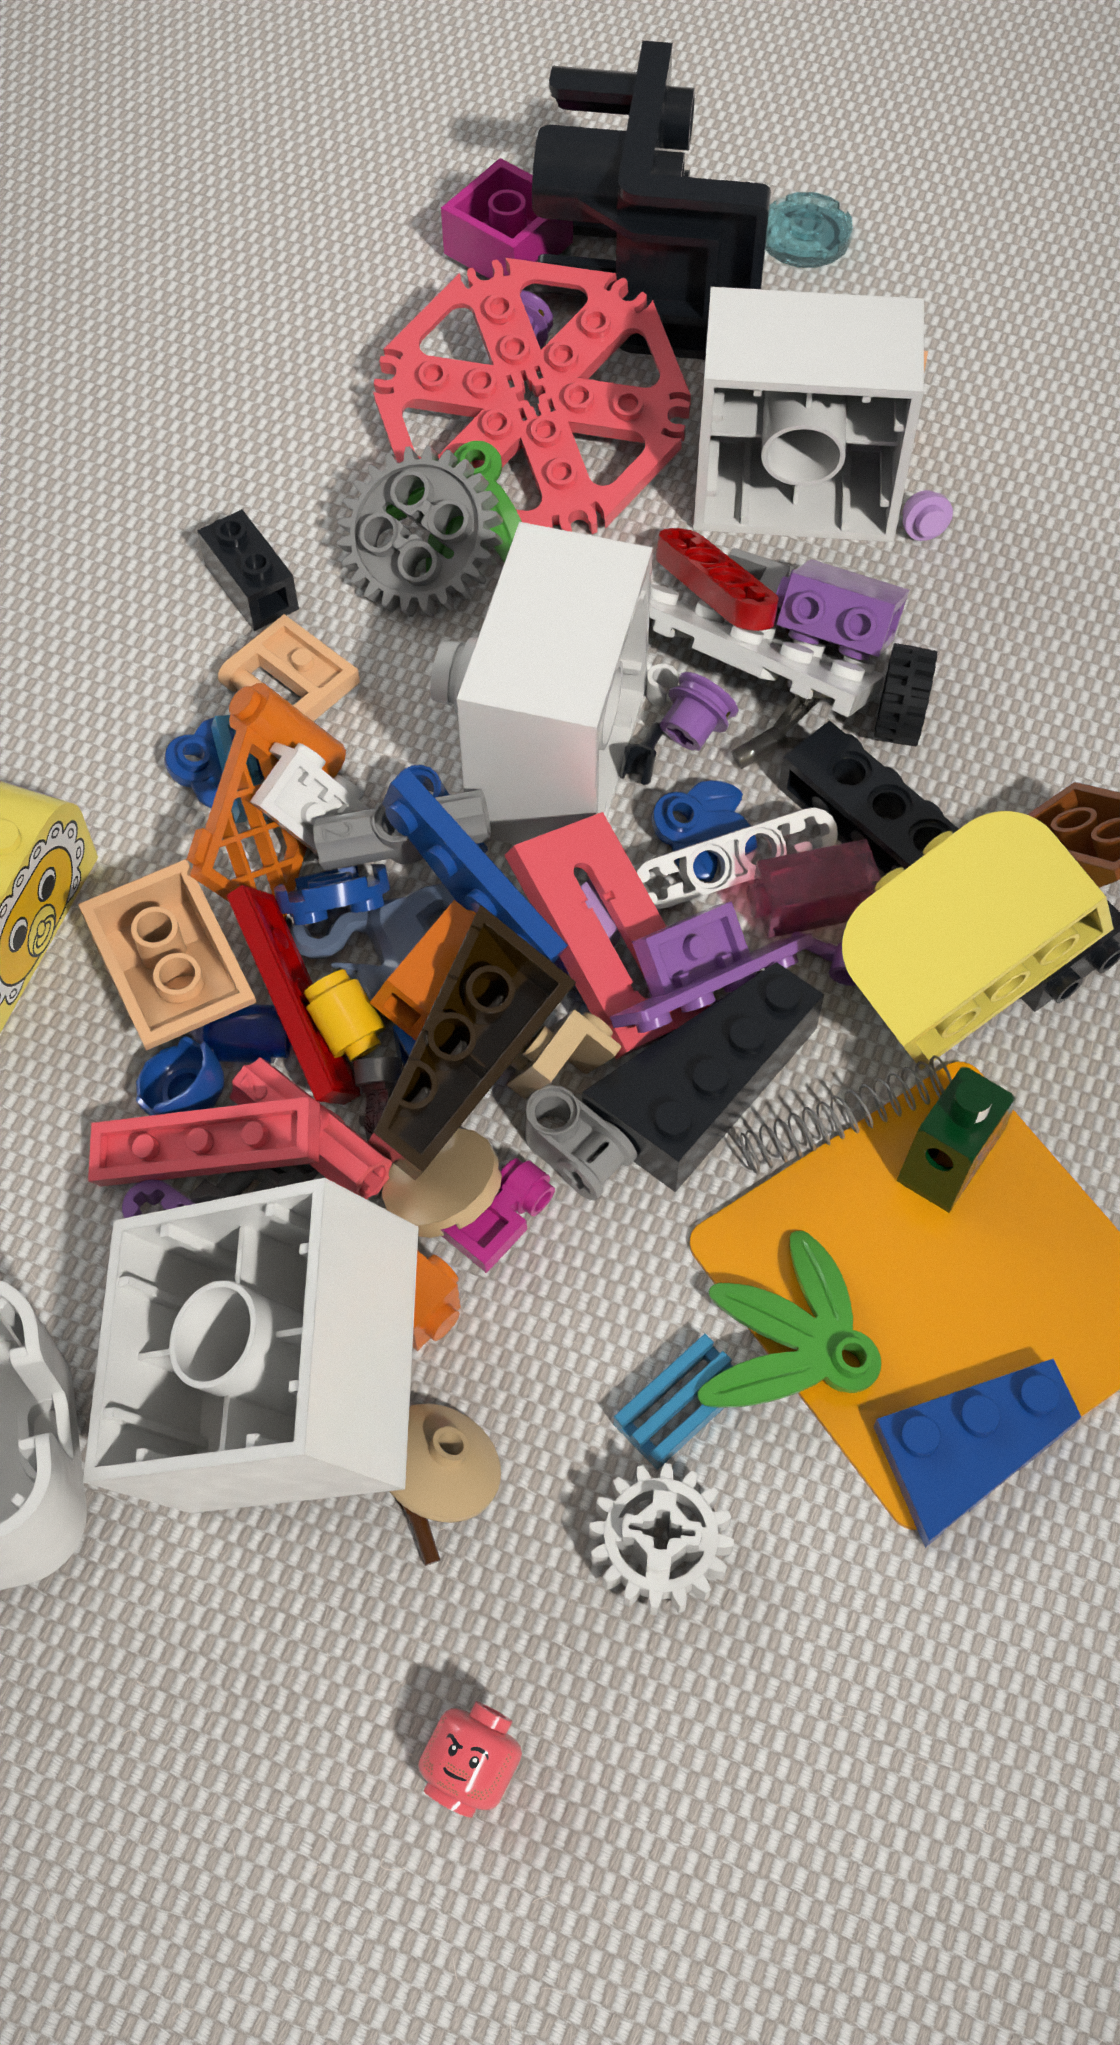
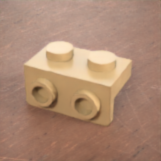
[506,1009,621,1099]

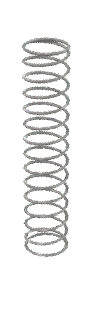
[740,1055,952,1174]

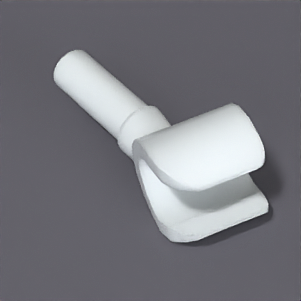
[646,661,679,707]

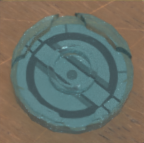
[765,192,853,268]

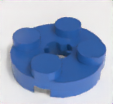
[274,864,391,925]

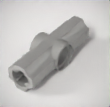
[313,789,491,870]

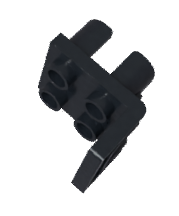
[532,40,771,360]

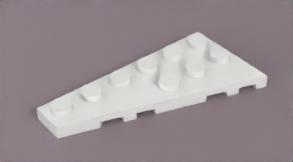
[649,584,886,717]

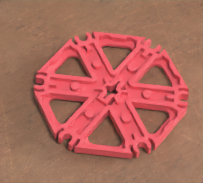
[373,258,691,534]

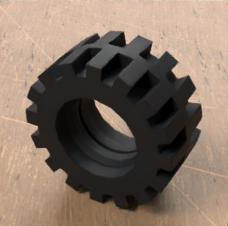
[874,643,937,747]

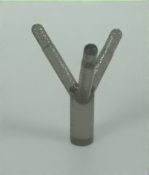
[731,694,821,769]

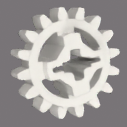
[589,1463,734,1615]

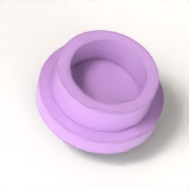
[902,490,953,541]

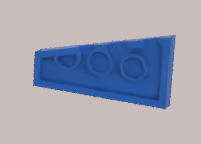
[382,769,568,964]

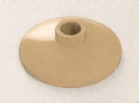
[389,1404,501,1523]

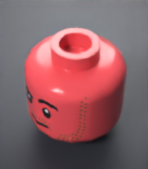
[418,1701,522,1818]

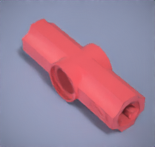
[229,1057,393,1199]

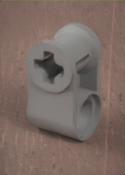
[525,1085,637,1201]

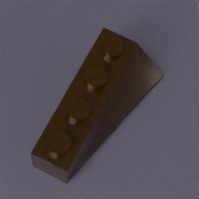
[368,905,576,1180]

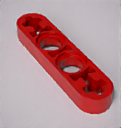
[656,528,779,631]

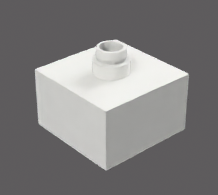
[693,287,924,542]
[430,522,653,845]
[83,1178,419,1513]

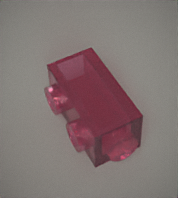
[746,839,881,938]

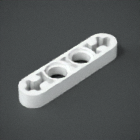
[634,808,838,909]

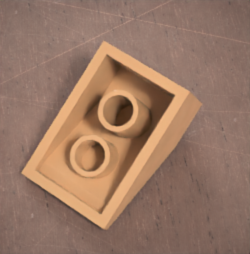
[78,859,257,1051]

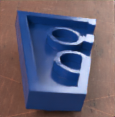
[874,1358,1081,1548]

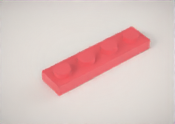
[88,1096,320,1187]

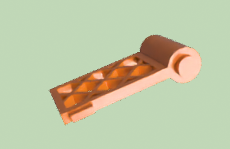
[186,683,346,921]

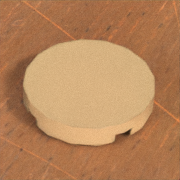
[382,1128,502,1238]

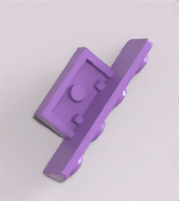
[610,901,815,1033]

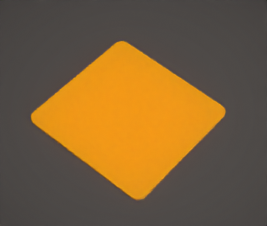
[689,1062,1120,1530]

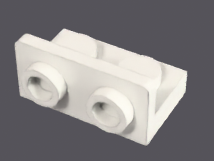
[250,742,369,855]

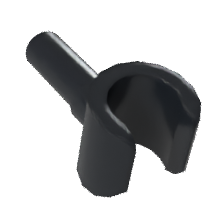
[619,722,664,785]

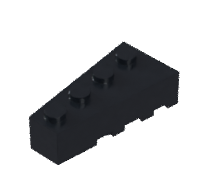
[582,962,824,1192]

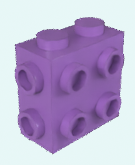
[776,559,910,660]

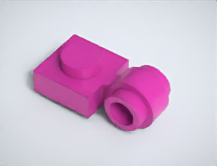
[441,1158,555,1273]

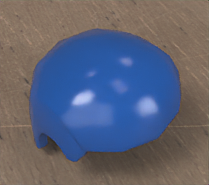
[136,1036,224,1116]

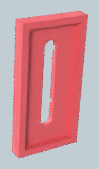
[504,812,711,1060]

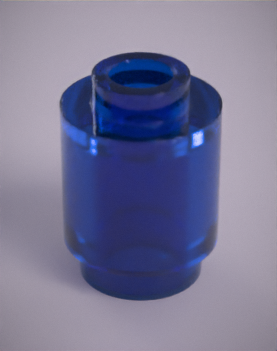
[203,1004,291,1064]

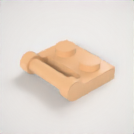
[218,614,360,721]

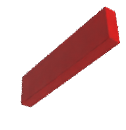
[226,885,361,1105]

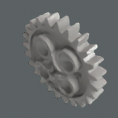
[337,445,503,617]

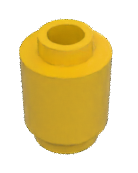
[304,969,386,1062]

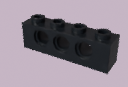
[778,720,959,878]

